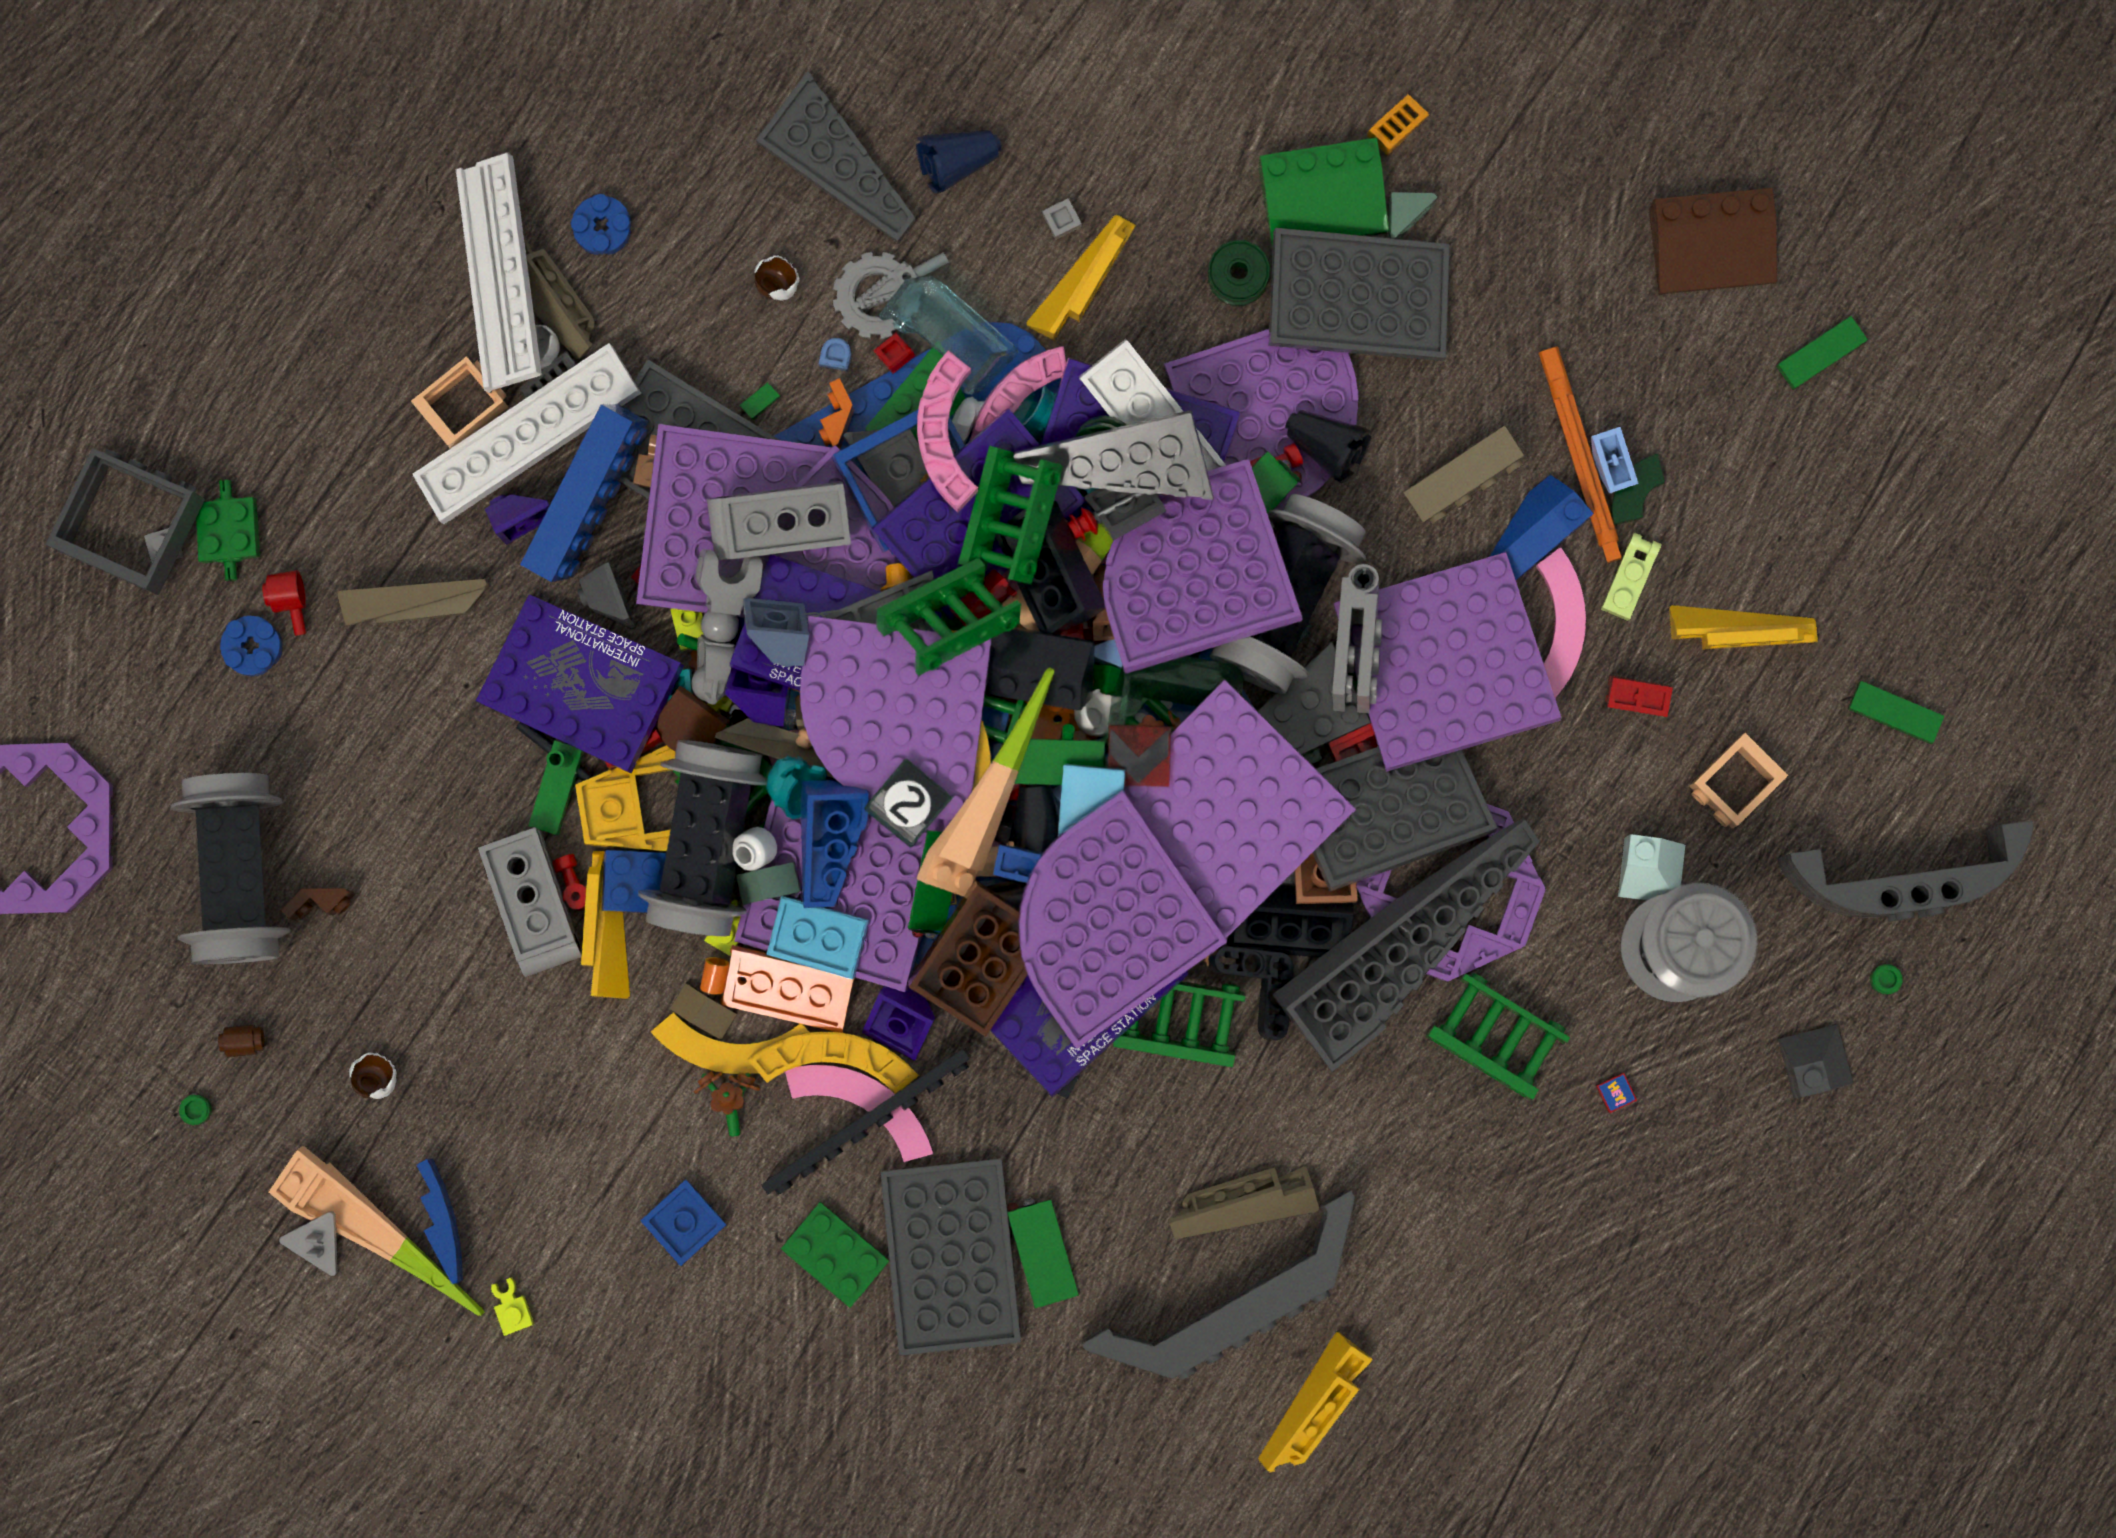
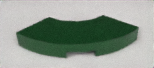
[1611,454,1665,525]

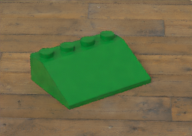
[1258,137,1389,250]

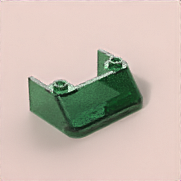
[1106,656,1244,745]

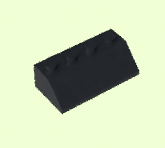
[995,501,1106,634]
[985,627,1095,711]
[1227,885,1354,957]

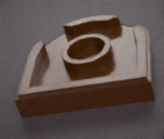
[658,685,730,752]

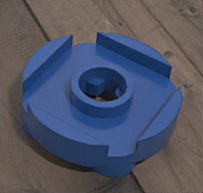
[571,194,631,255]
[220,616,283,676]

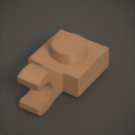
[633,434,657,488]

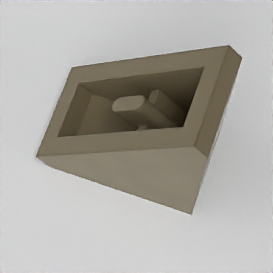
[670,983,737,1040]

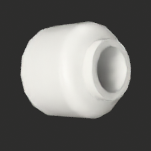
[733,827,777,871]

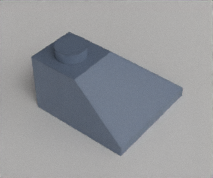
[743,598,809,667]

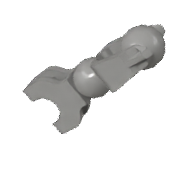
[692,549,763,704]

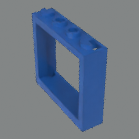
[831,409,965,555]

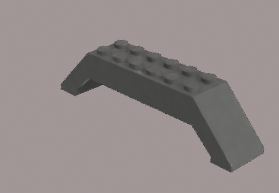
[1082,1190,1355,1380]

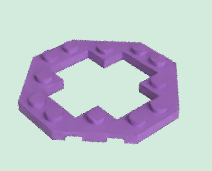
[0,743,113,914]
[1356,804,1546,982]

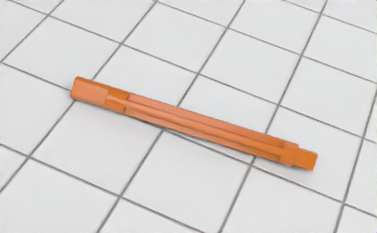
[1539,347,1622,564]

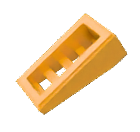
[1367,94,1429,156]

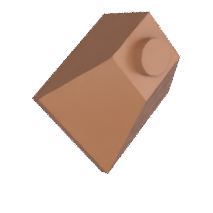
[1294,853,1358,904]

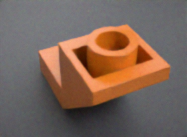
[818,378,854,449]

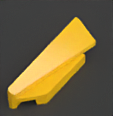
[581,851,630,999]

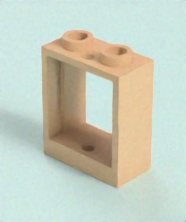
[411,356,509,448]
[1689,733,1788,828]

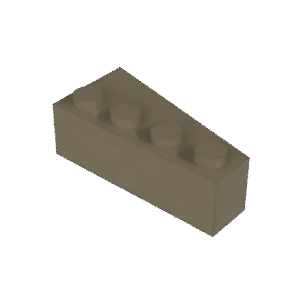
[1404,425,1528,525]

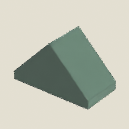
[1388,192,1438,239]
[736,862,801,905]

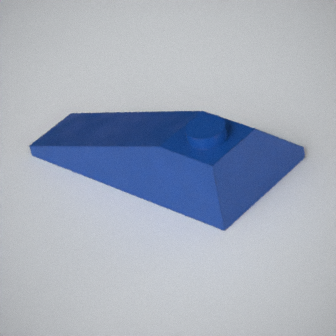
[1489,474,1594,581]
[801,780,869,908]

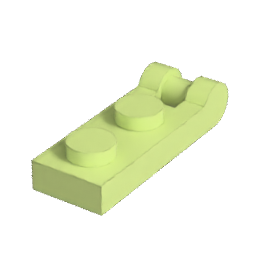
[1601,532,1662,621]

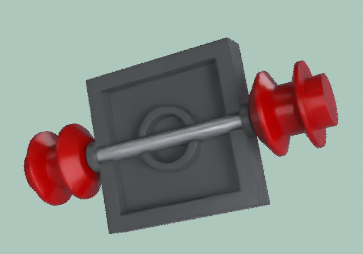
[1067,489,1167,541]

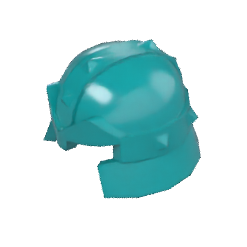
[1014,386,1056,443]
[767,755,827,819]

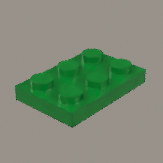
[781,1202,889,1308]

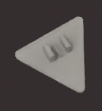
[279,1211,338,1276]

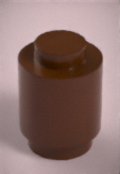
[218,1024,265,1057]

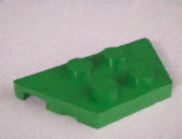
[865,342,966,444]

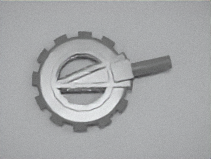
[833,252,949,339]

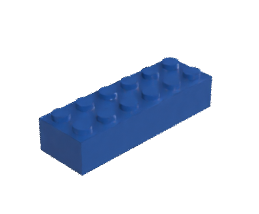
[520,404,649,582]

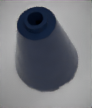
[916,130,1001,194]

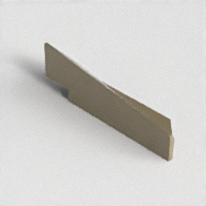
[1168,1166,1319,1239]

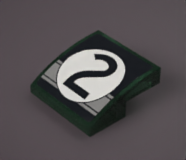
[864,758,953,849]

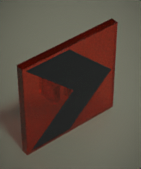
[1108,725,1171,787]

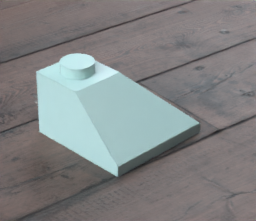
[1618,834,1685,901]

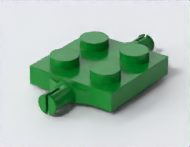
[196,480,260,581]

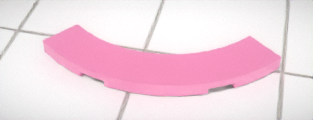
[970,346,1066,441]
[917,350,978,512]
[1536,547,1586,698]
[785,1065,934,1162]

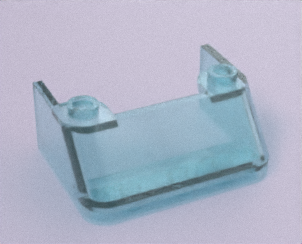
[878,276,1019,395]

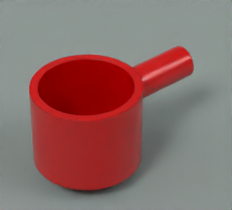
[262,570,307,636]

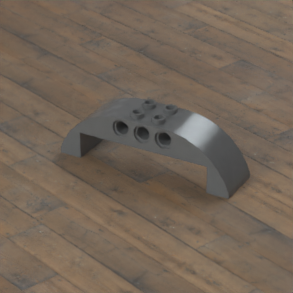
[1778,821,2033,922]

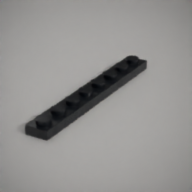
[761,1048,973,1195]

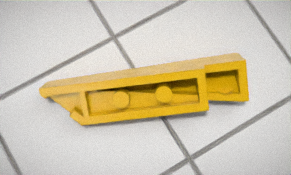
[1026,215,1136,341]
[1669,605,1818,649]
[1259,1332,1373,1472]

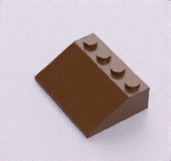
[1649,188,1777,294]
[908,880,1028,1037]

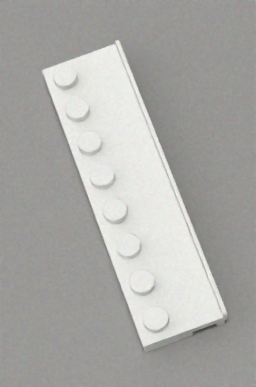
[456,153,542,393]

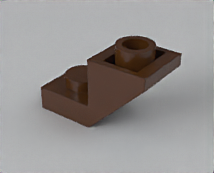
[280,888,355,921]

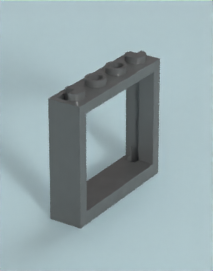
[45,448,205,596]

